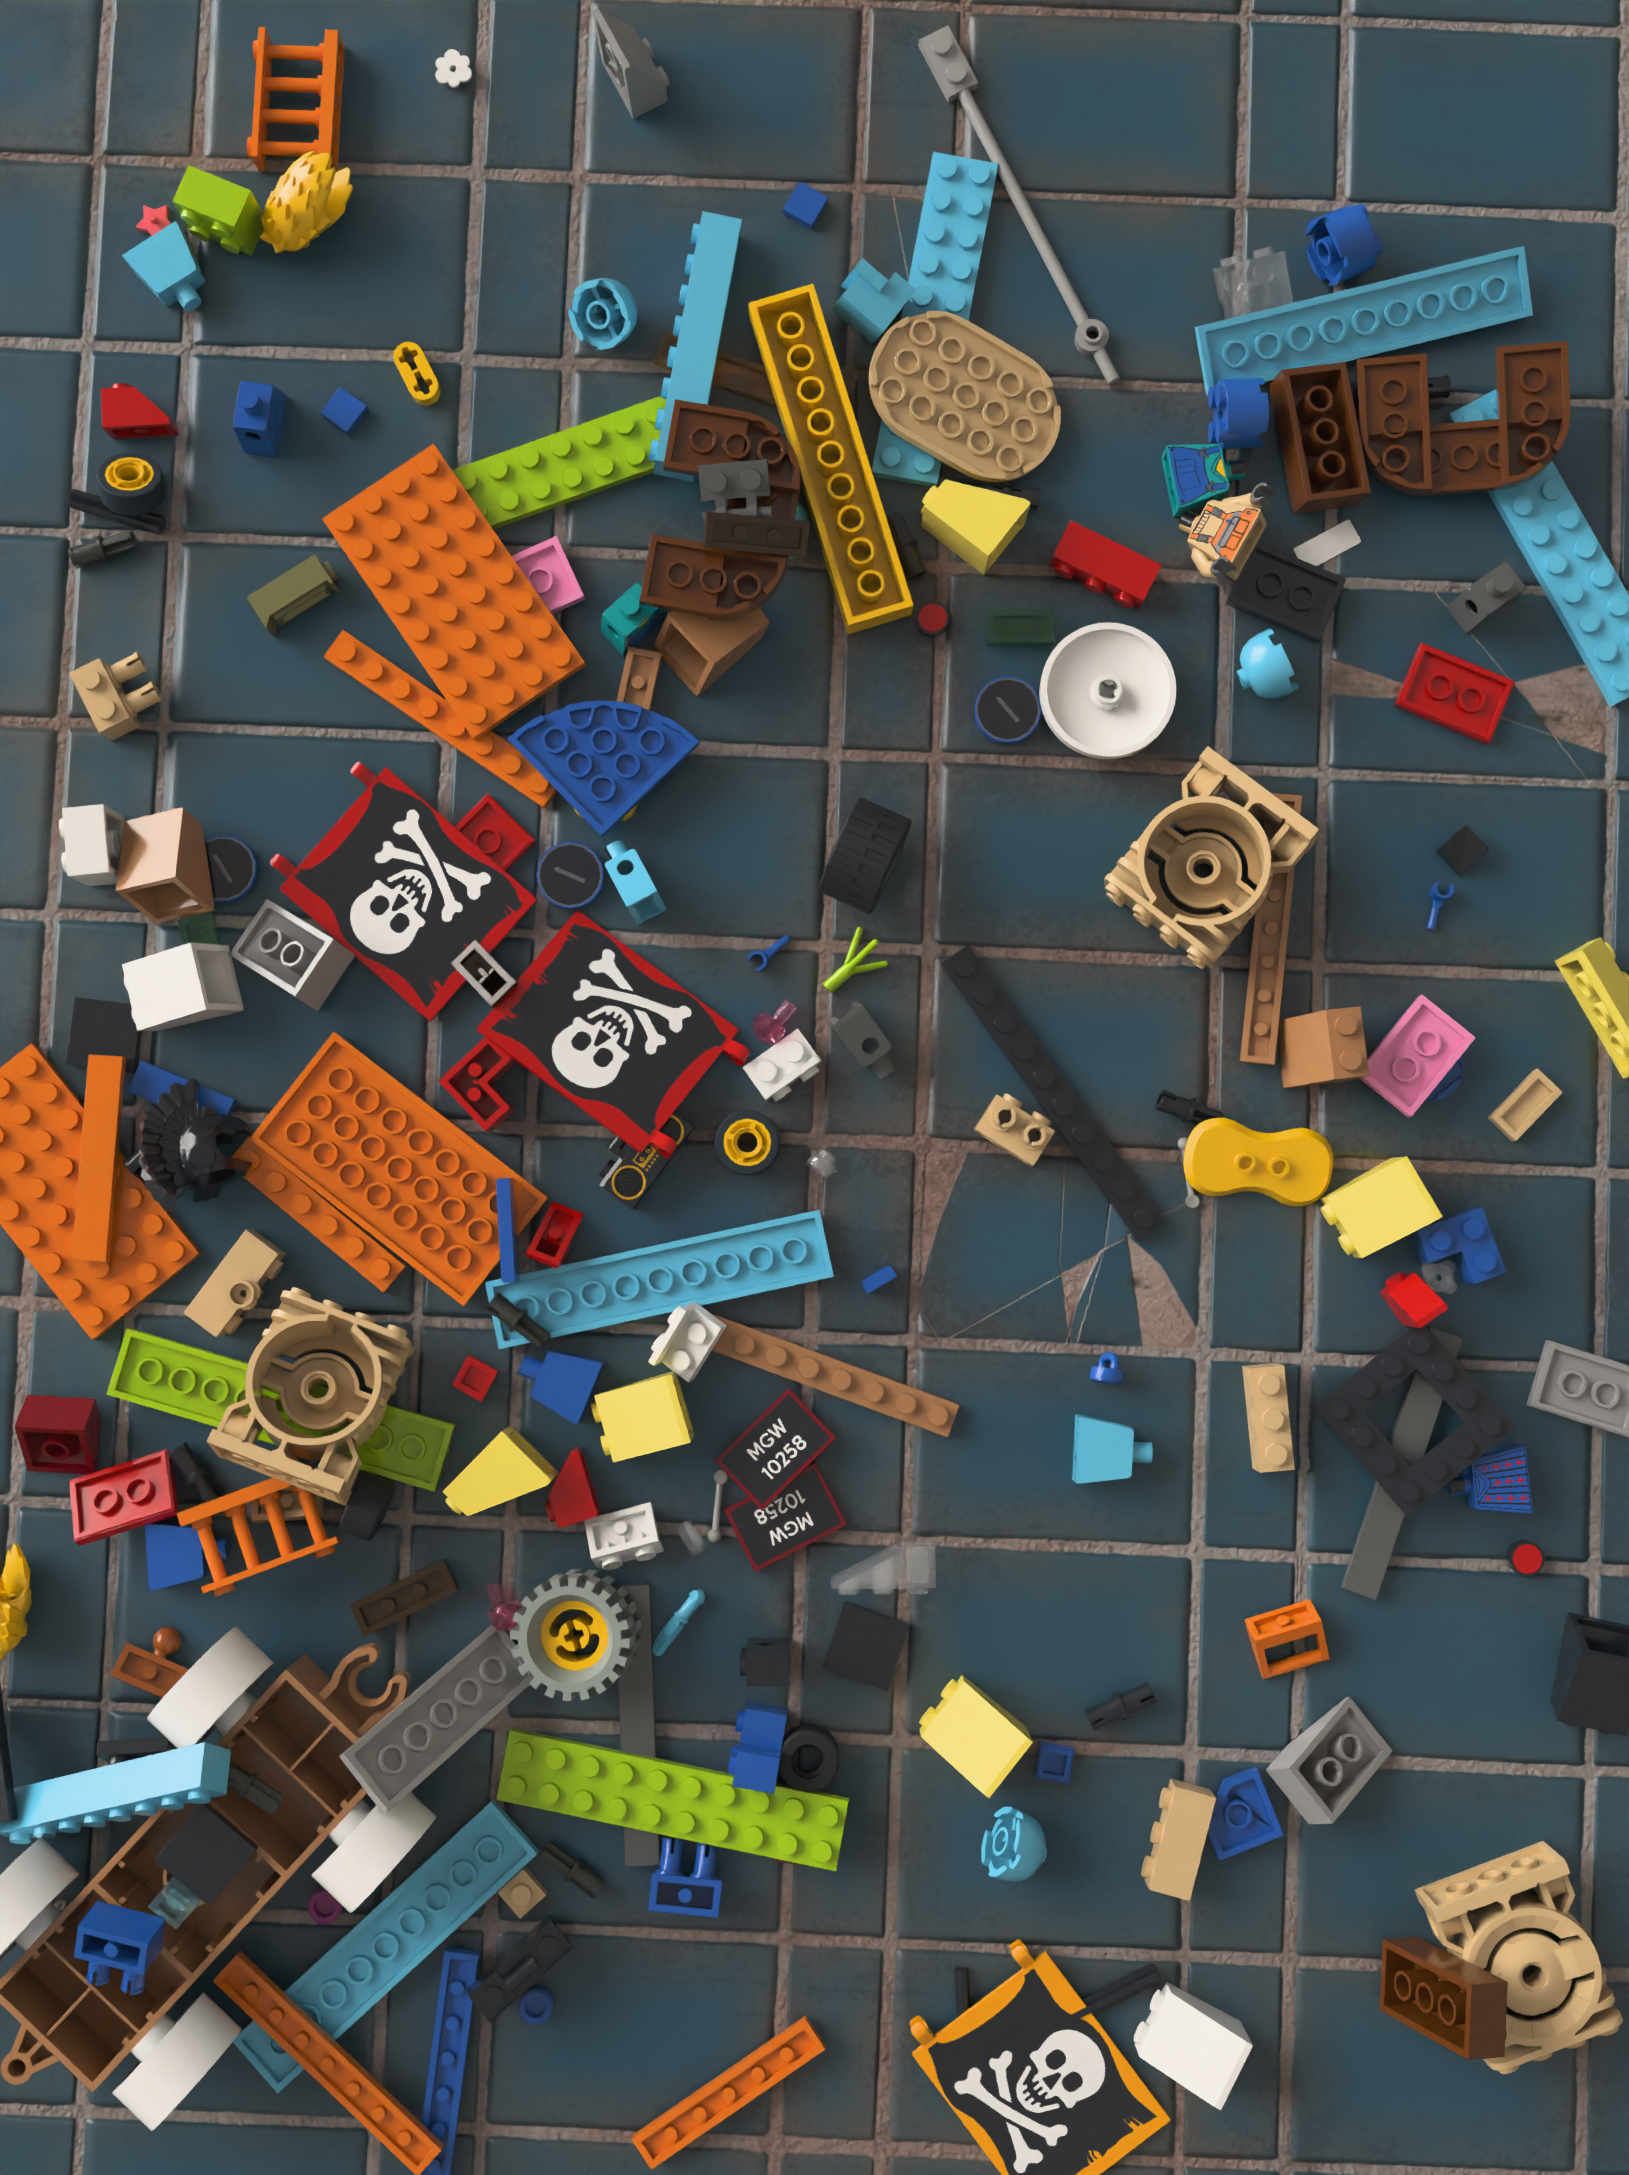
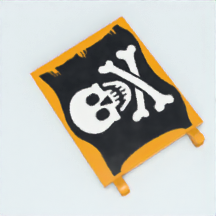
[909,1939,1171,2175]

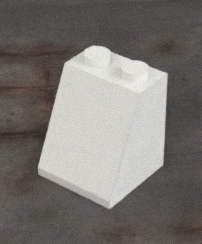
[122,943,244,1031]
[1134,1982,1253,2110]

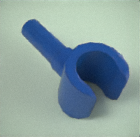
[1427,880,1454,930]
[747,935,791,971]

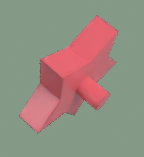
[136,205,171,236]

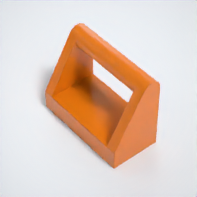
[1244,1599,1330,1680]

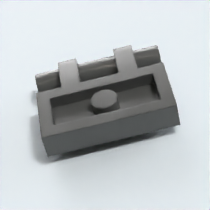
[698,459,773,524]

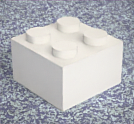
[59,804,125,886]

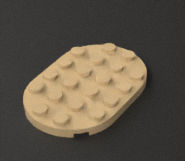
[869,311,1061,483]

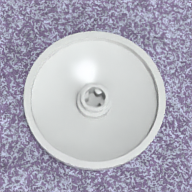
[1039,622,1176,759]

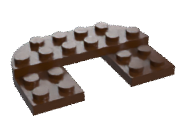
[1356,341,1571,496]
[639,399,800,621]

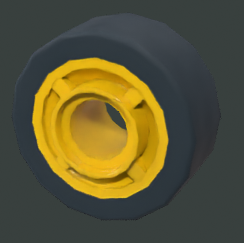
[96,452,166,516]
[715,1110,780,1175]

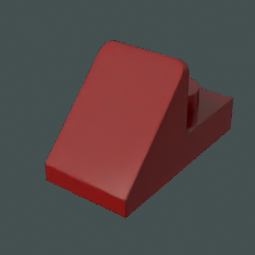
[525,1201,584,1269]

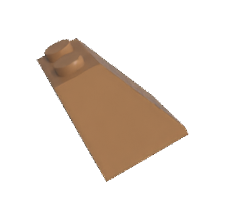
[652,608,770,697]
[116,807,214,924]
[1277,1006,1369,1088]

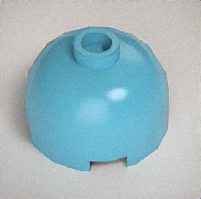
[568,278,638,350]
[1236,628,1299,699]
[981,1807,1047,1882]

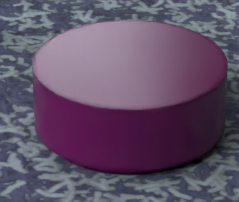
[307,1886,344,1924]

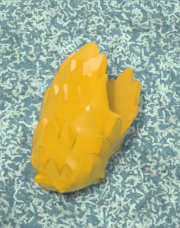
[260,151,353,253]
[0,1543,32,1661]

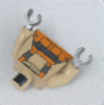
[1179,482,1276,584]

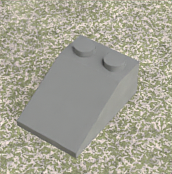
[592,8,670,119]
[229,899,355,1011]
[1266,1697,1392,1824]

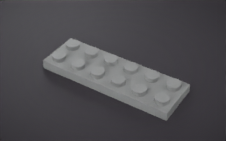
[339,1621,534,1814]

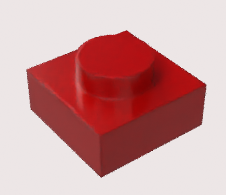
[451,1355,500,1402]

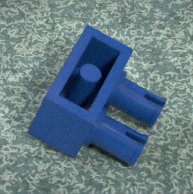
[647,1837,722,1918]
[74,1901,166,1995]

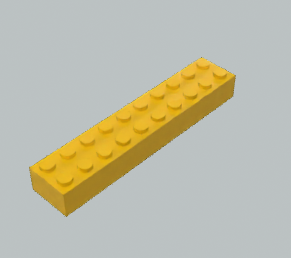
[748,284,914,634]

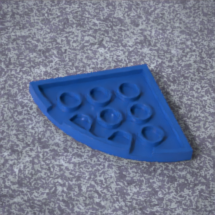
[507,701,700,838]

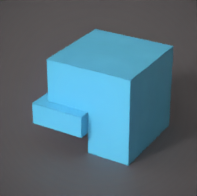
[831,258,916,344]

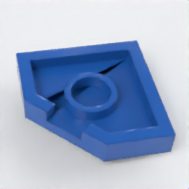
[1207,1766,1284,1861]

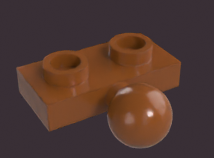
[110,1627,189,1698]

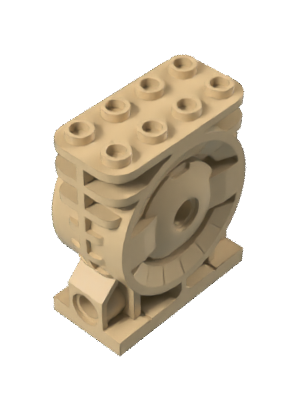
[1104,746,1319,969]
[206,1287,414,1506]
[1414,1841,1623,2074]

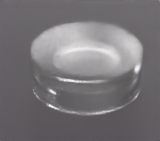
[677,1520,706,1556]

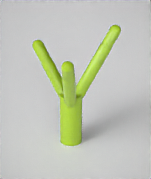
[823,926,888,993]

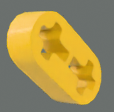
[393,342,441,406]

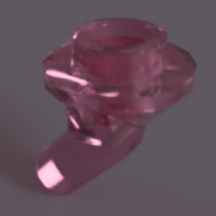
[753,999,797,1045]
[486,1581,523,1631]

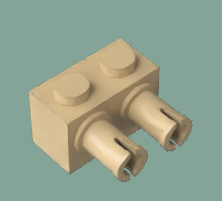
[69,652,163,741]
[973,1093,1055,1167]

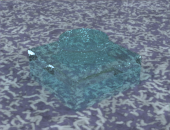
[148,1877,201,1929]

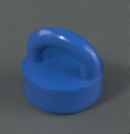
[1090,1352,1125,1385]

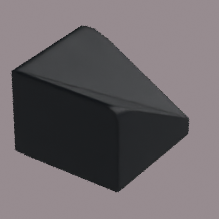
[1436,824,1489,876]

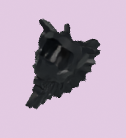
[138,1079,253,1212]

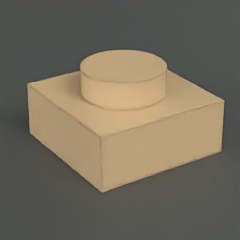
[497,1866,548,1919]

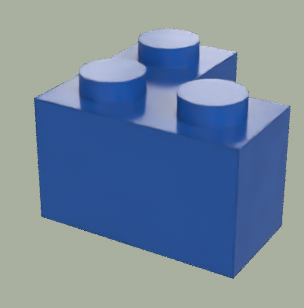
[1409,1207,1506,1284]
[727,1701,788,1794]

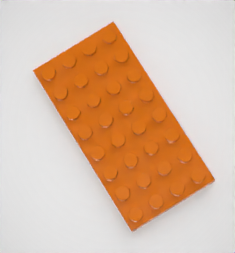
[322,443,586,741]
[250,1032,549,1306]
[0,1043,203,1340]

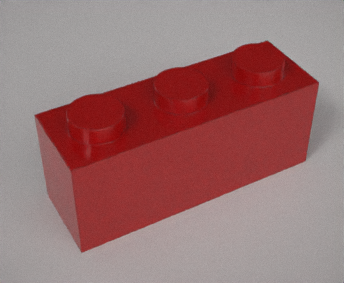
[1049,520,1161,609]

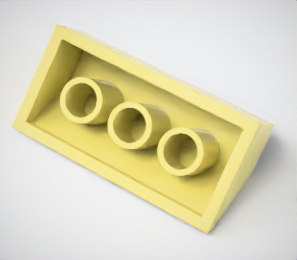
[1555,937,1629,1078]

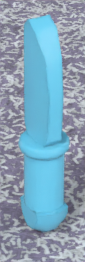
[652,1589,705,1656]

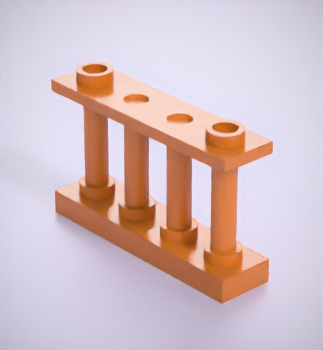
[247,27,345,172]
[176,1463,343,1597]

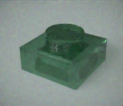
[178,911,221,945]

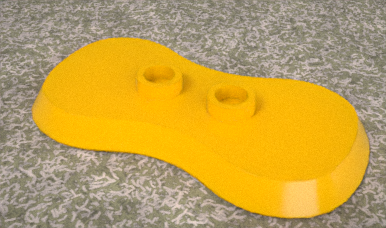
[1183,1118,1333,1207]

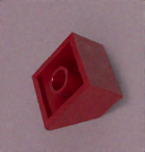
[14,1395,101,1474]

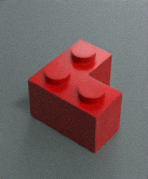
[438,1038,517,1133]

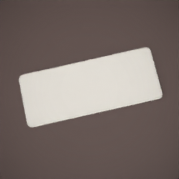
[1294,520,1361,566]

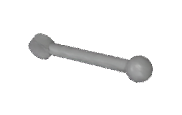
[1178,1137,1200,1208]
[708,1470,728,1542]

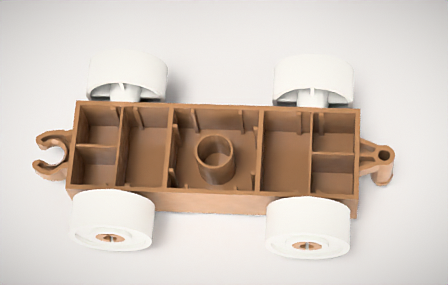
[0,1627,437,2131]

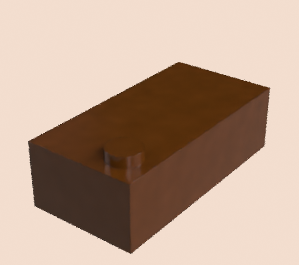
[1269,362,1371,515]
[1380,1937,1508,2060]

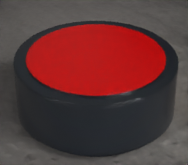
[915,601,949,637]
[1507,1540,1545,1576]

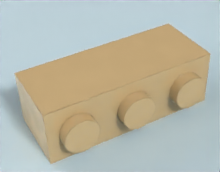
[183,1229,286,1337]
[1242,1363,1295,1473]
[1141,1778,1216,1901]

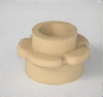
[226,1276,261,1310]

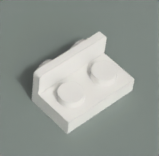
[743,1029,822,1102]
[648,1302,727,1382]
[584,1502,664,1570]

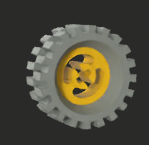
[510,1568,641,1701]

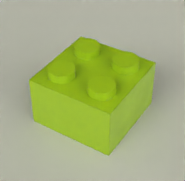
[172,165,263,256]

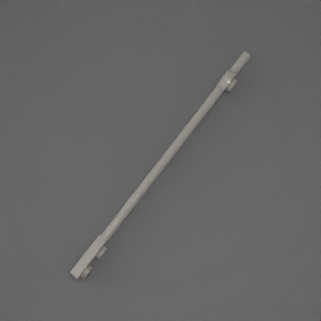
[918,25,1120,385]

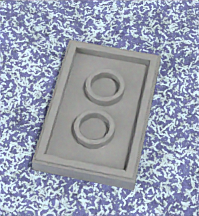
[1526,1340,1629,1437]

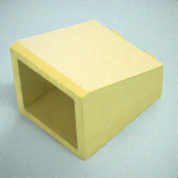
[921,479,1031,575]
[1320,1156,1443,1258]
[591,1371,695,1463]
[442,1425,559,1516]
[919,1675,1033,1798]

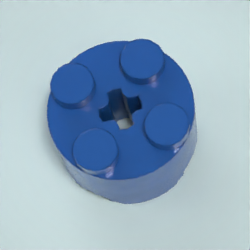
[1305,203,1383,286]
[1208,378,1269,450]

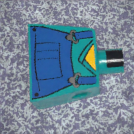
[1161,444,1245,518]
[601,582,669,657]

